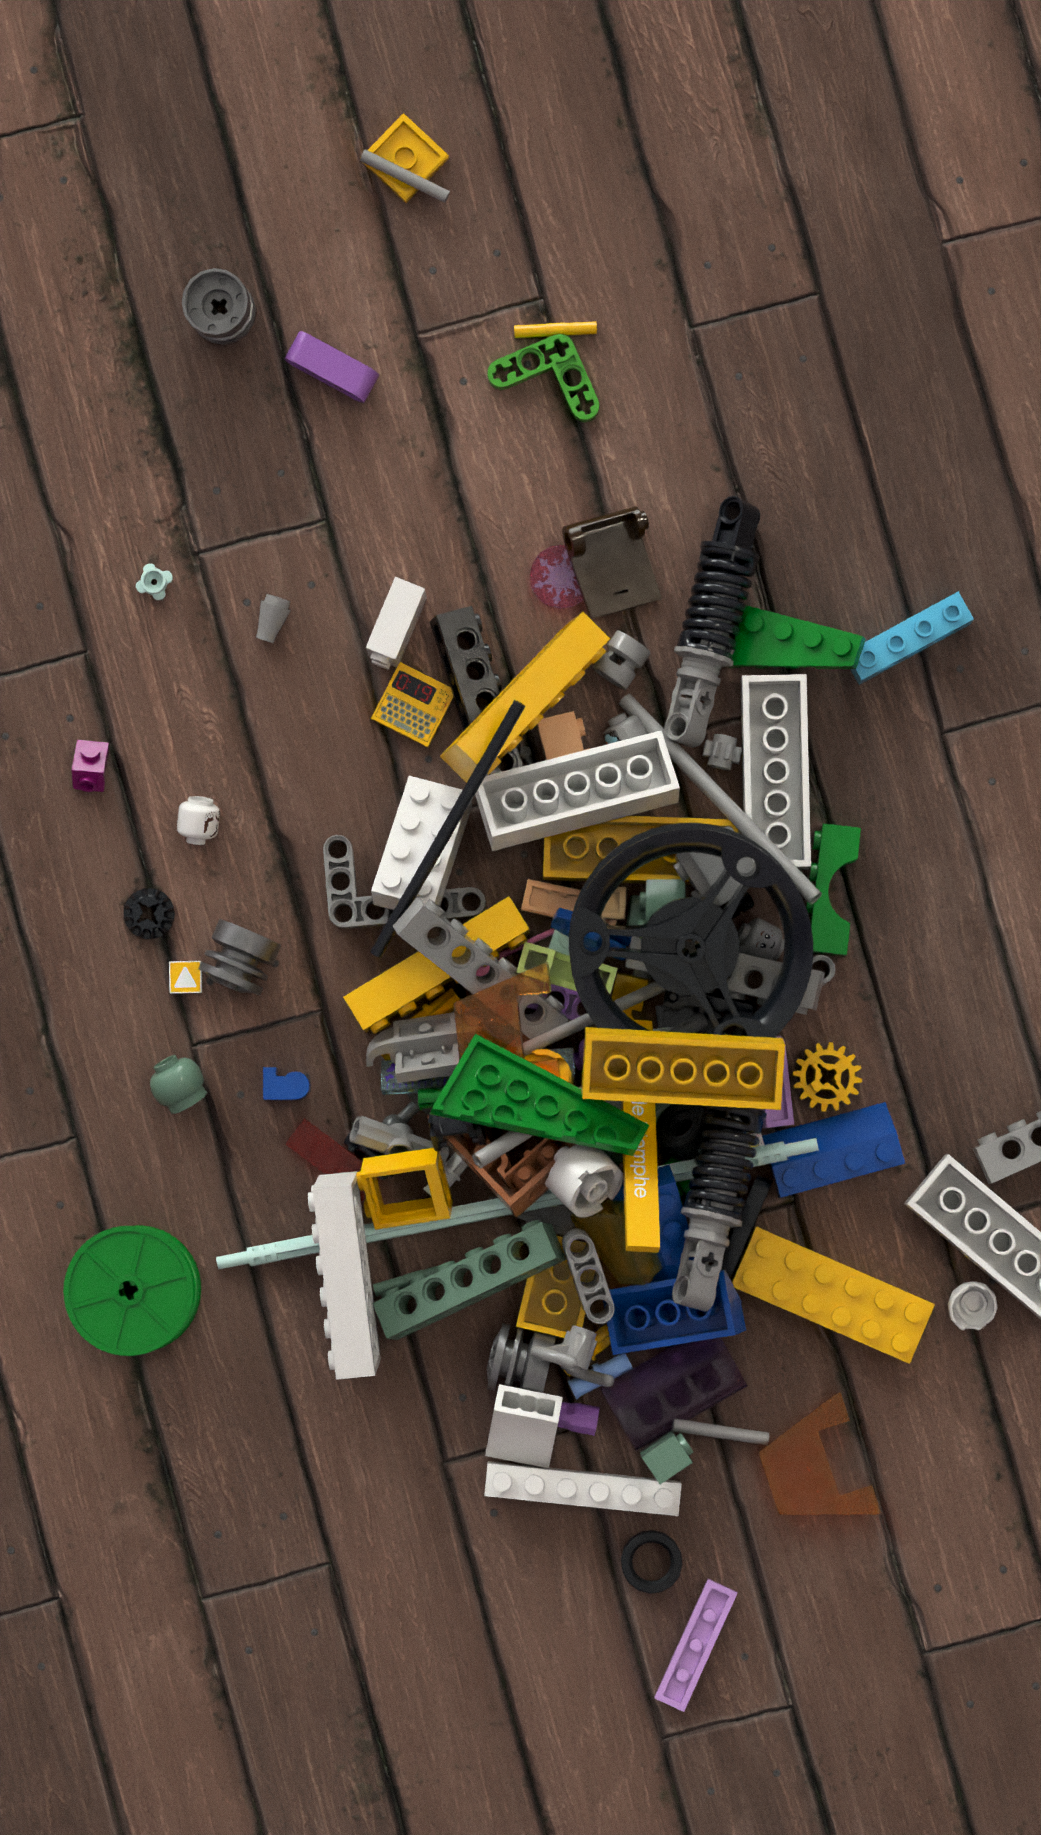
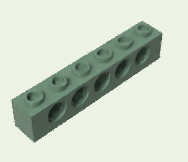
[373,1220,566,1340]

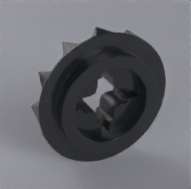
[123,888,175,939]

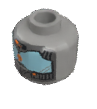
[603,712,647,744]

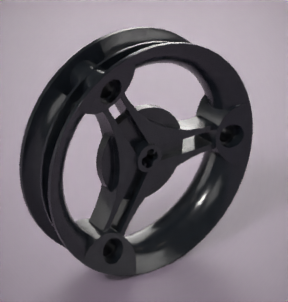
[569,823,813,1038]

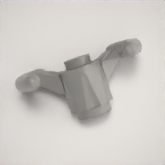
[531,1325,615,1387]

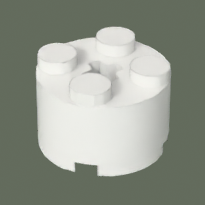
[545,1144,623,1218]

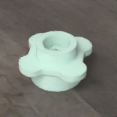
[136,564,173,600]

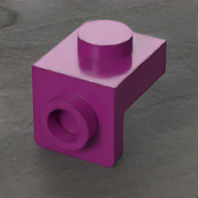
[71,740,109,792]

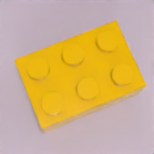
[516,1236,601,1338]

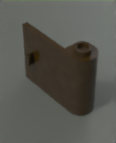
[562,506,662,620]

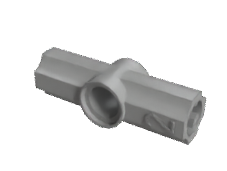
[350,1116,449,1167]

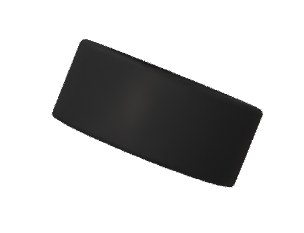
[621,1530,683,1594]

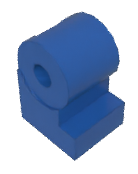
[263,1067,311,1100]

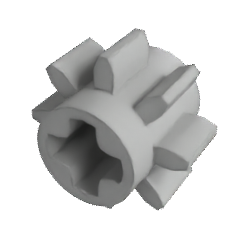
[702,734,743,771]

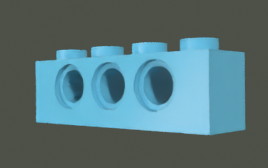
[850,591,974,685]

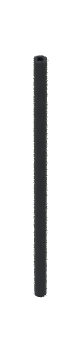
[370,700,526,958]

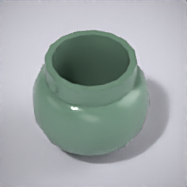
[150,1055,207,1114]

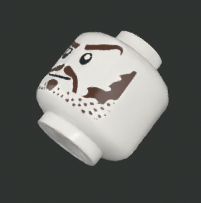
[177,796,220,845]

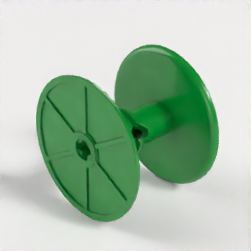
[63,1225,201,1356]

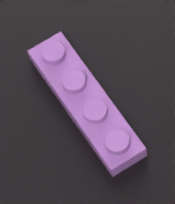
[654,1579,737,1712]

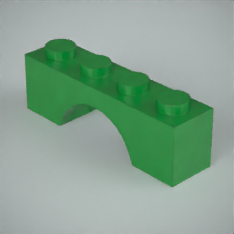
[806,823,861,957]

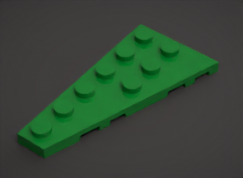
[430,1034,649,1156]

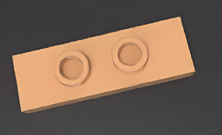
[521,879,617,926]

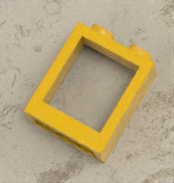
[357,1148,453,1230]

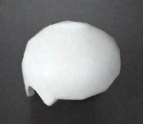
[948,1281,998,1331]

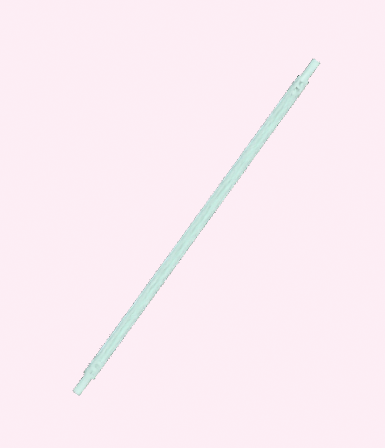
[216,1138,819,1269]

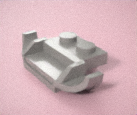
[366,1012,493,1083]

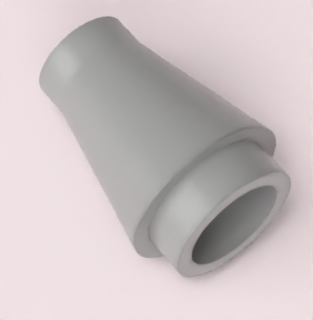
[256,594,291,643]

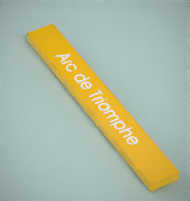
[621,1019,660,1253]

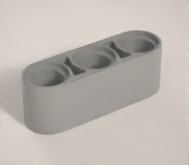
[562,1228,615,1324]

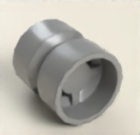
[592,630,651,690]

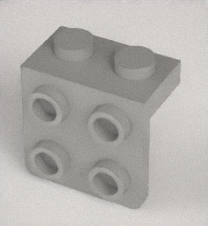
[673,826,754,907]

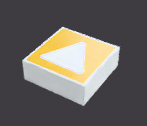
[169,961,202,994]

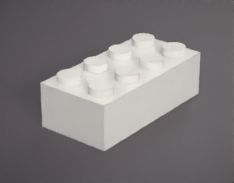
[371,776,472,910]

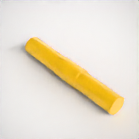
[514,321,597,338]

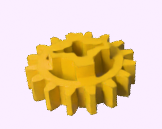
[792,1042,862,1112]

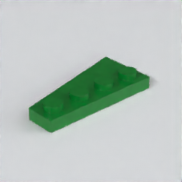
[729,605,866,669]

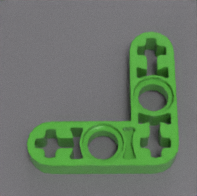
[487,334,599,422]

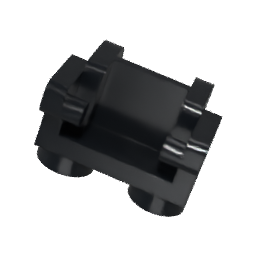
[428,1113,486,1152]

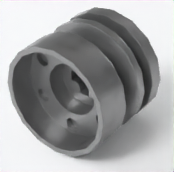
[182,268,256,345]
[198,919,281,995]
[486,1323,556,1393]

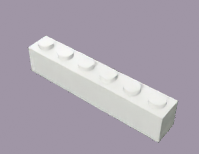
[484,1461,682,1516]

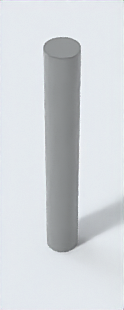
[360,149,450,203]
[672,1418,769,1445]

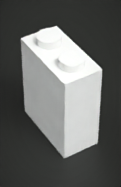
[366,577,427,670]
[485,1384,563,1469]

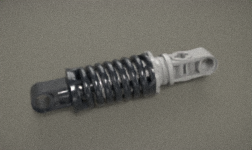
[664,496,760,748]
[672,1106,767,1311]

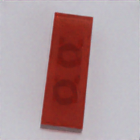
[286,1118,379,1202]

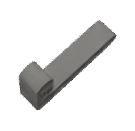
[323,835,486,929]

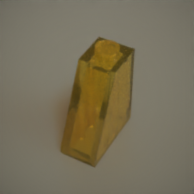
[570,1200,662,1285]

